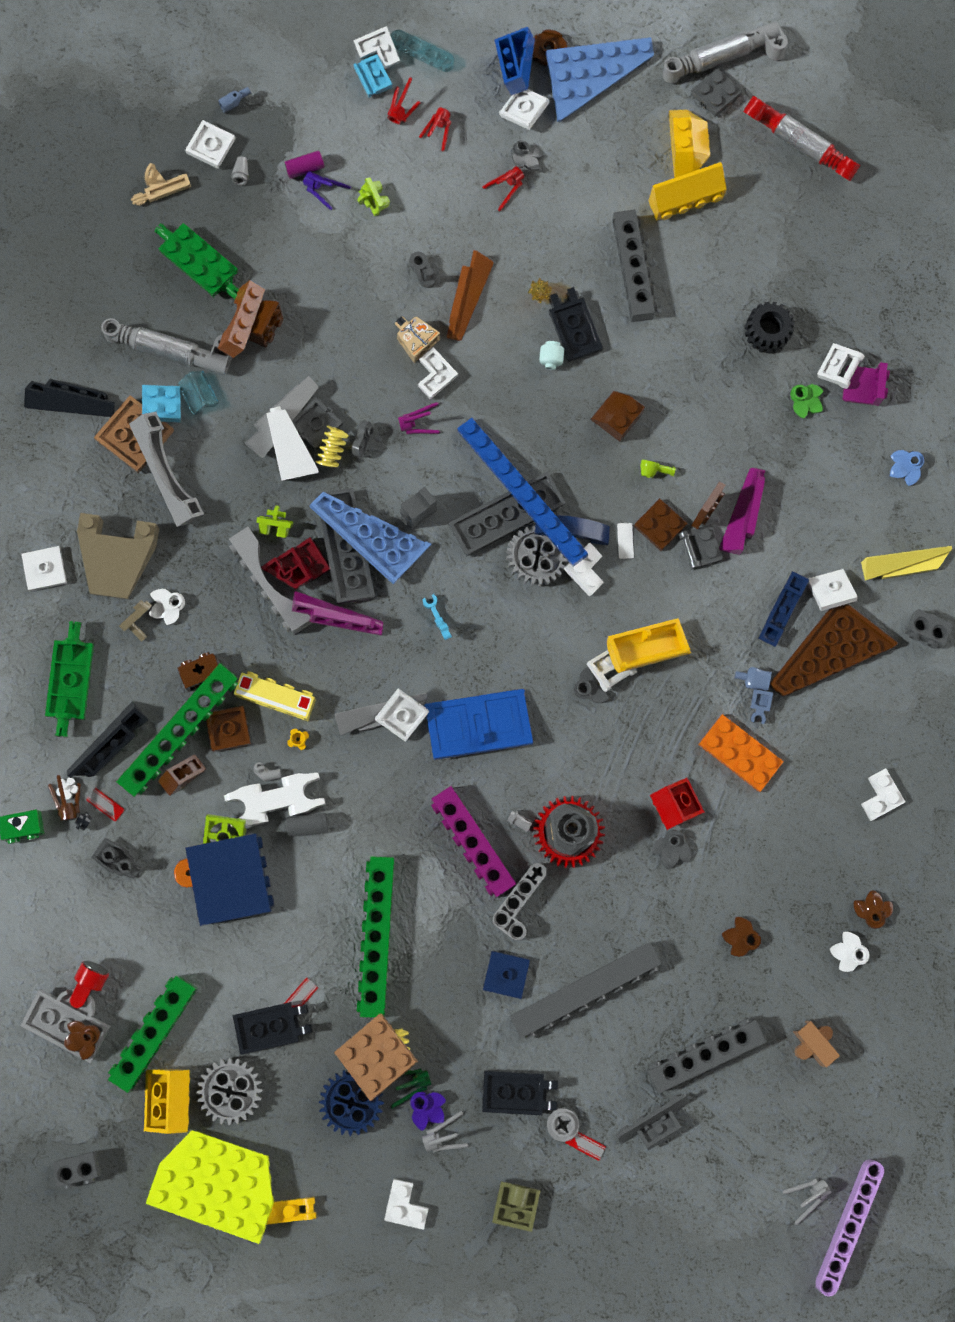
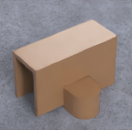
[793,1020,840,1068]

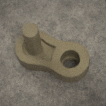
[119,600,152,642]

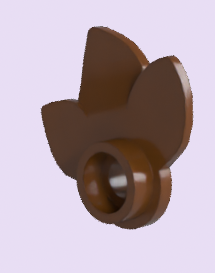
[853,890,893,929]
[722,917,761,957]
[64,1021,100,1060]

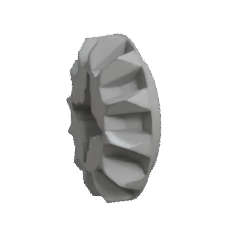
[547,1108,579,1142]

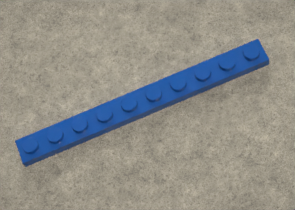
[457,418,588,567]

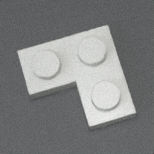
[353,26,401,69]
[418,347,458,400]
[564,543,604,596]
[861,768,905,821]
[384,1179,428,1230]

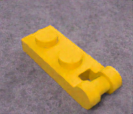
[267,1197,317,1225]

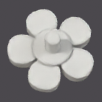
[56,778,78,800]

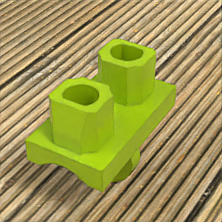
[357,177,390,216]
[256,505,294,538]

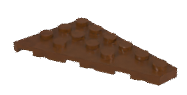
[769,604,898,697]

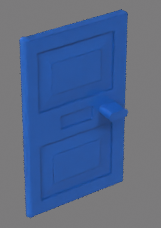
[424,689,533,760]

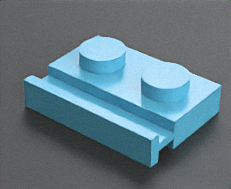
[353,54,392,98]

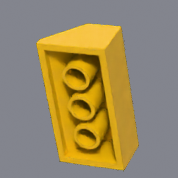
[648,162,726,221]

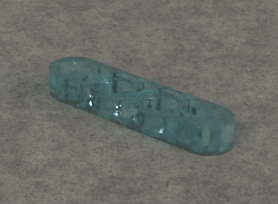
[391,30,454,72]

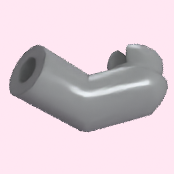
[254,762,282,781]

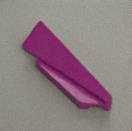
[719,468,765,555]
[292,591,383,636]

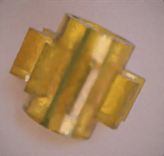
[528,278,552,303]

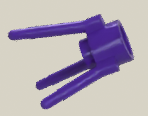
[303,171,351,210]

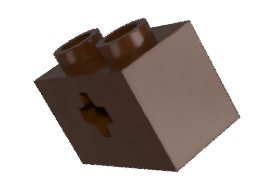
[177,652,219,692]

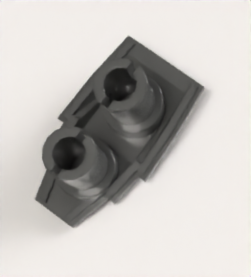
[92,838,141,879]

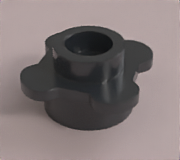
[75,812,92,831]

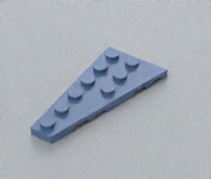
[309,492,431,584]

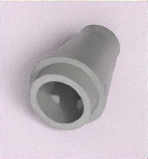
[231,156,249,186]

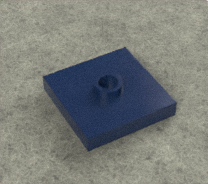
[483,951,530,999]

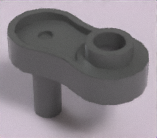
[409,251,436,288]
[340,421,374,458]

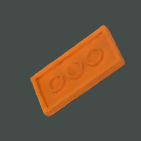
[698,714,784,792]

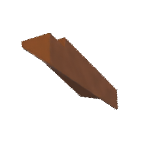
[447,250,493,341]

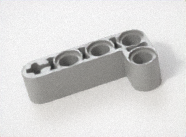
[492,863,546,941]

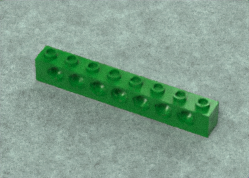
[116,662,238,797]
[357,856,395,1018]

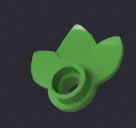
[790,384,823,419]

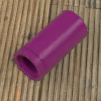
[284,150,325,179]

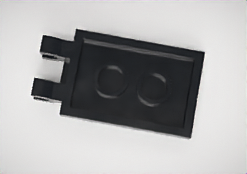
[549,287,603,362]
[232,1002,313,1055]
[482,1071,558,1116]

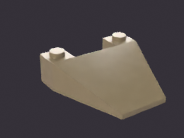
[77,513,160,599]

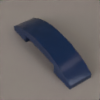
[534,515,610,545]
[758,571,810,647]

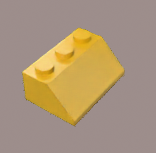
[144,1069,190,1134]

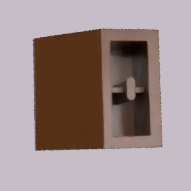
[248,300,283,348]

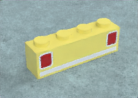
[234,671,316,721]

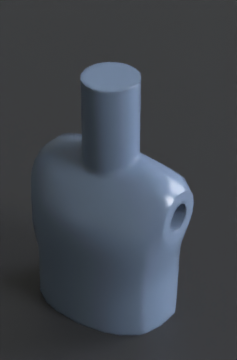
[218,87,251,113]
[734,667,772,691]

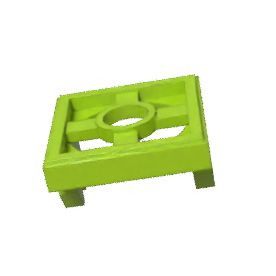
[203,814,247,844]

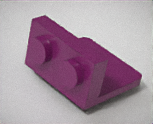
[842,362,890,406]

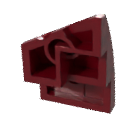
[261,537,330,589]

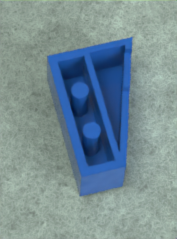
[495,27,535,96]

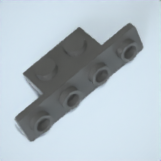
[616,1093,689,1151]

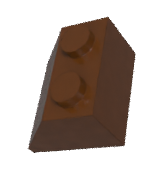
[591,391,645,442]

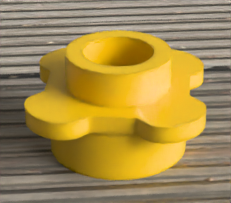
[287,729,309,750]

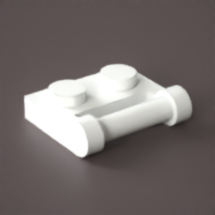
[817,343,865,389]
[587,650,637,692]

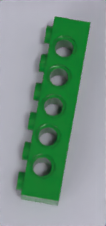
[108,976,198,1093]

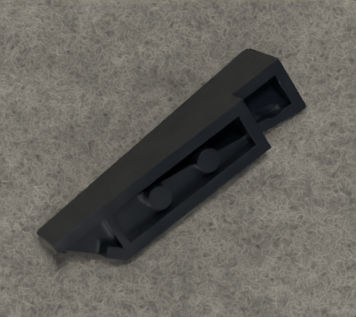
[24,379,115,417]
[67,701,148,778]

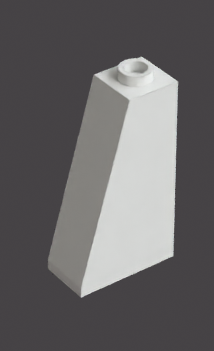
[266,406,319,480]

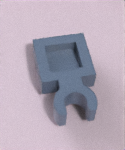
[750,689,773,724]

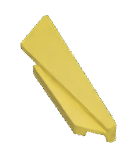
[861,546,952,581]

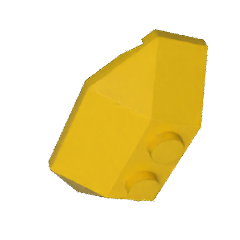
[669,110,710,178]

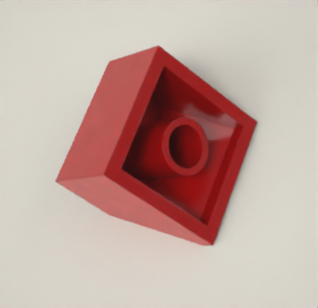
[650,778,704,830]

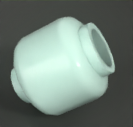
[539,341,564,370]

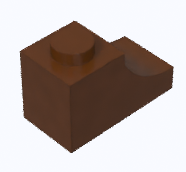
[158,754,206,796]

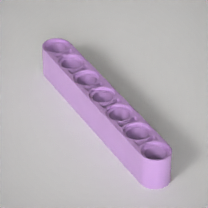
[815,1159,884,1296]

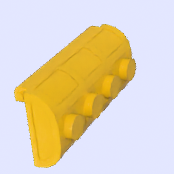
[607,618,691,673]

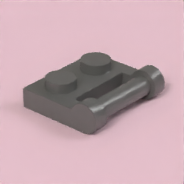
[679,524,723,570]

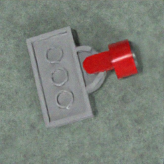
[21,961,111,1063]

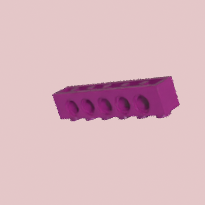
[431,786,516,898]

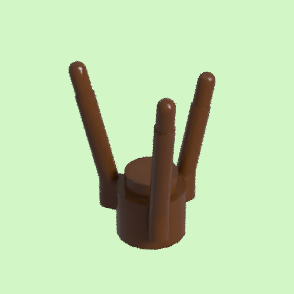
[48,775,80,821]

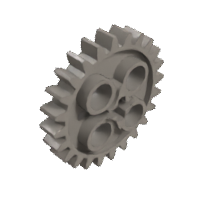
[506,526,568,587]
[197,1058,263,1125]

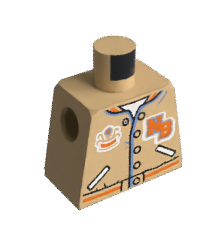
[395,316,440,363]

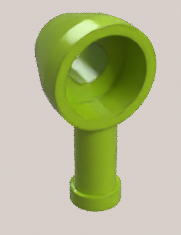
[640,460,676,478]

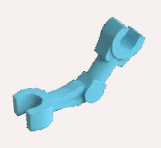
[423,594,452,640]

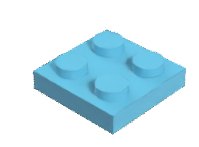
[142,385,181,422]

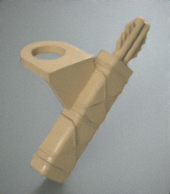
[131,163,191,206]

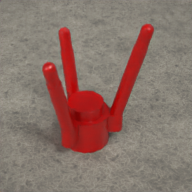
[387,77,421,124]
[419,108,451,152]
[482,166,524,212]

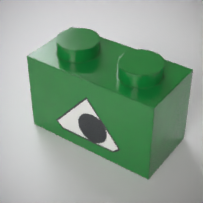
[0,809,45,844]

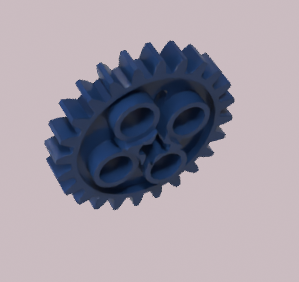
[319,1070,384,1136]

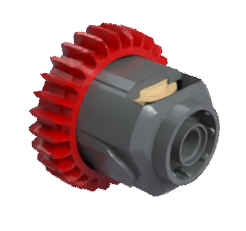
[533,796,605,868]

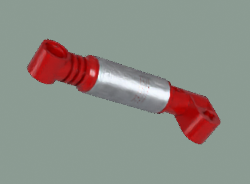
[743,95,861,181]

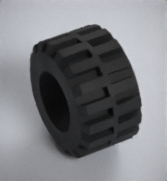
[745,301,795,353]

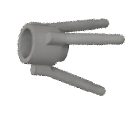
[422,1111,468,1153]
[782,1179,831,1225]

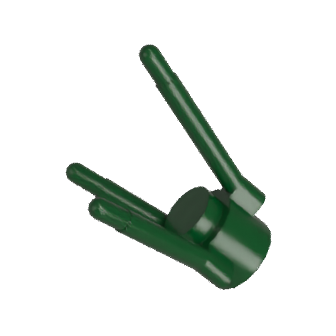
[391,1068,432,1109]

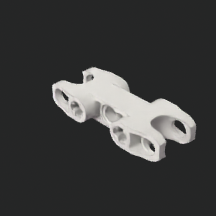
[224,773,326,827]

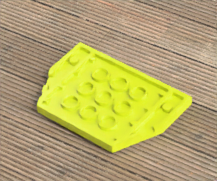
[146,1130,274,1244]

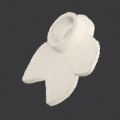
[149,589,185,625]
[830,932,870,972]

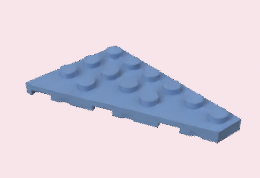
[546,37,654,122]

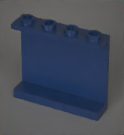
[185,833,274,926]

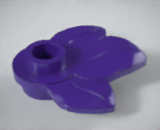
[410,1092,446,1131]

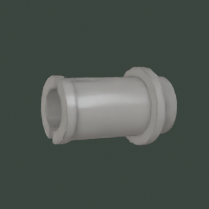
[507,810,533,832]

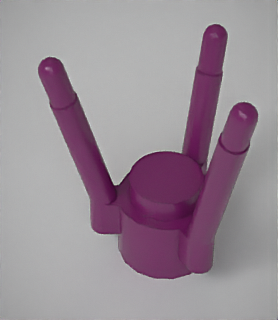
[398,402,440,435]

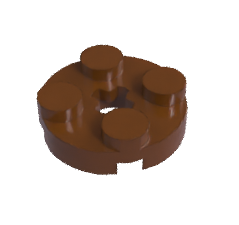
[533,29,567,66]

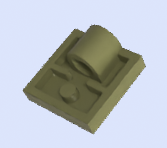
[492,1181,540,1232]

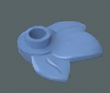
[890,450,924,486]

